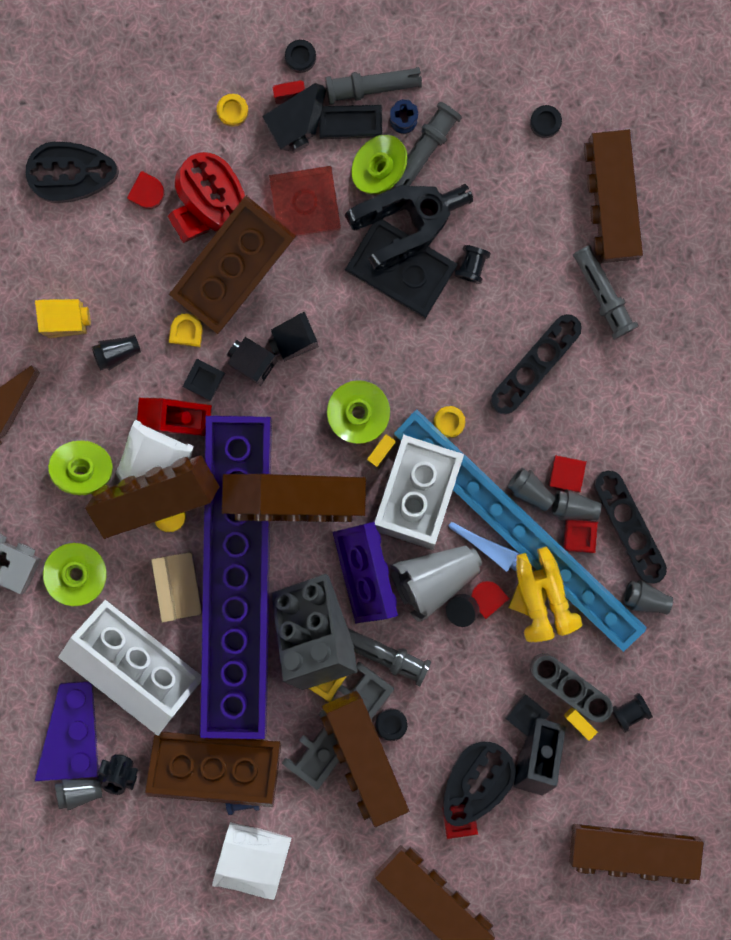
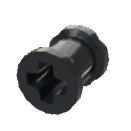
[454,245,491,284]
[612,693,653,733]

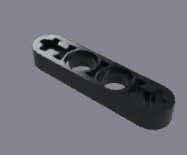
[490,314,582,415]
[594,470,667,584]

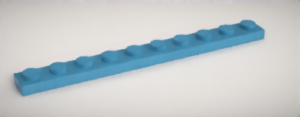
[394,409,647,652]

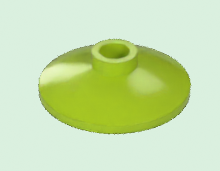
[351,135,407,195]
[327,380,390,444]
[48,440,113,495]
[43,543,107,606]

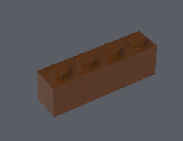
[584,129,643,263]
[85,455,220,539]
[320,690,410,828]
[569,824,704,884]
[375,845,495,940]

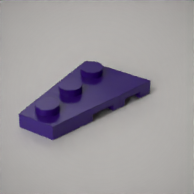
[35,681,99,781]

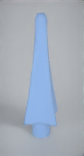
[449,522,519,572]

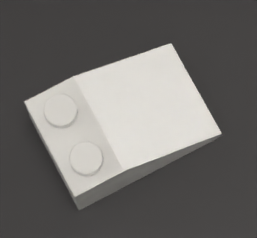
[375,435,464,550]

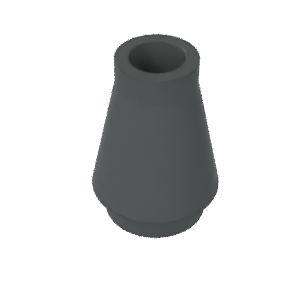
[507,468,556,512]
[552,489,601,521]
[623,580,673,615]
[55,779,103,811]

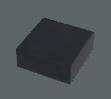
[182,359,226,401]
[505,693,550,736]

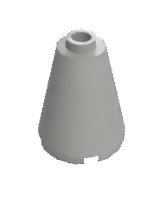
[390,546,482,622]

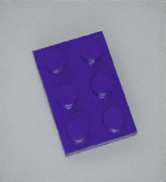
[332,522,398,624]

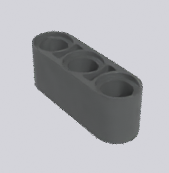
[530,653,613,722]

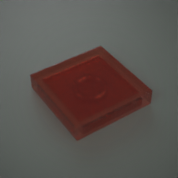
[269,166,341,236]

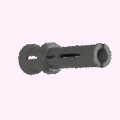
[325,67,422,105]
[394,101,462,188]
[573,245,639,340]
[348,628,431,687]

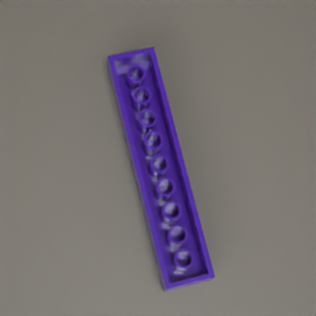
[200,416,272,739]

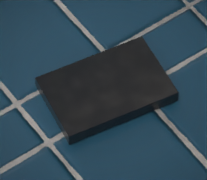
[345,219,458,319]

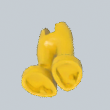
[516,546,583,642]

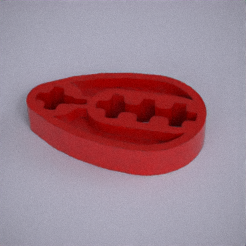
[175,152,245,232]

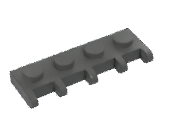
[282,662,394,790]

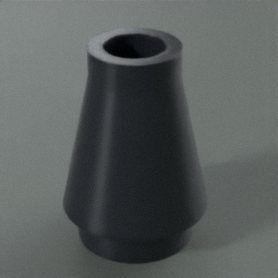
[91,335,141,371]

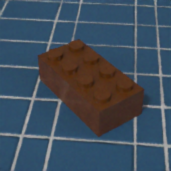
[222,474,366,522]

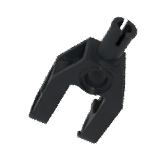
[345,184,473,271]

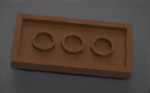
[169,195,296,334]
[145,732,282,807]

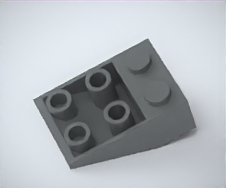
[272,574,357,690]

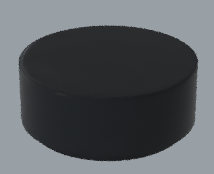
[285,39,316,73]
[530,105,562,138]
[446,594,479,627]
[376,708,408,741]

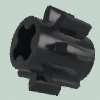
[97,755,138,795]

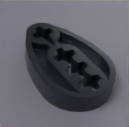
[25,141,119,203]
[443,741,516,826]

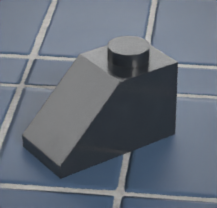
[262,83,326,153]
[268,312,319,362]
[227,337,278,387]
[513,718,566,796]

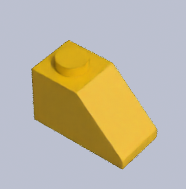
[35,299,91,338]

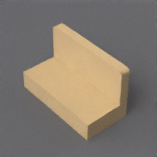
[151,553,202,622]

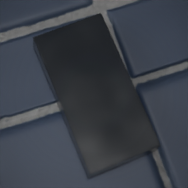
[319,105,382,139]

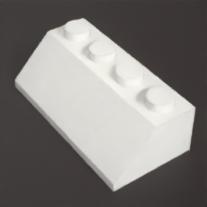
[58,600,201,736]

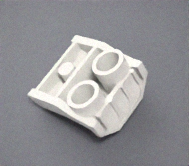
[116,420,194,481]
[212,822,292,900]

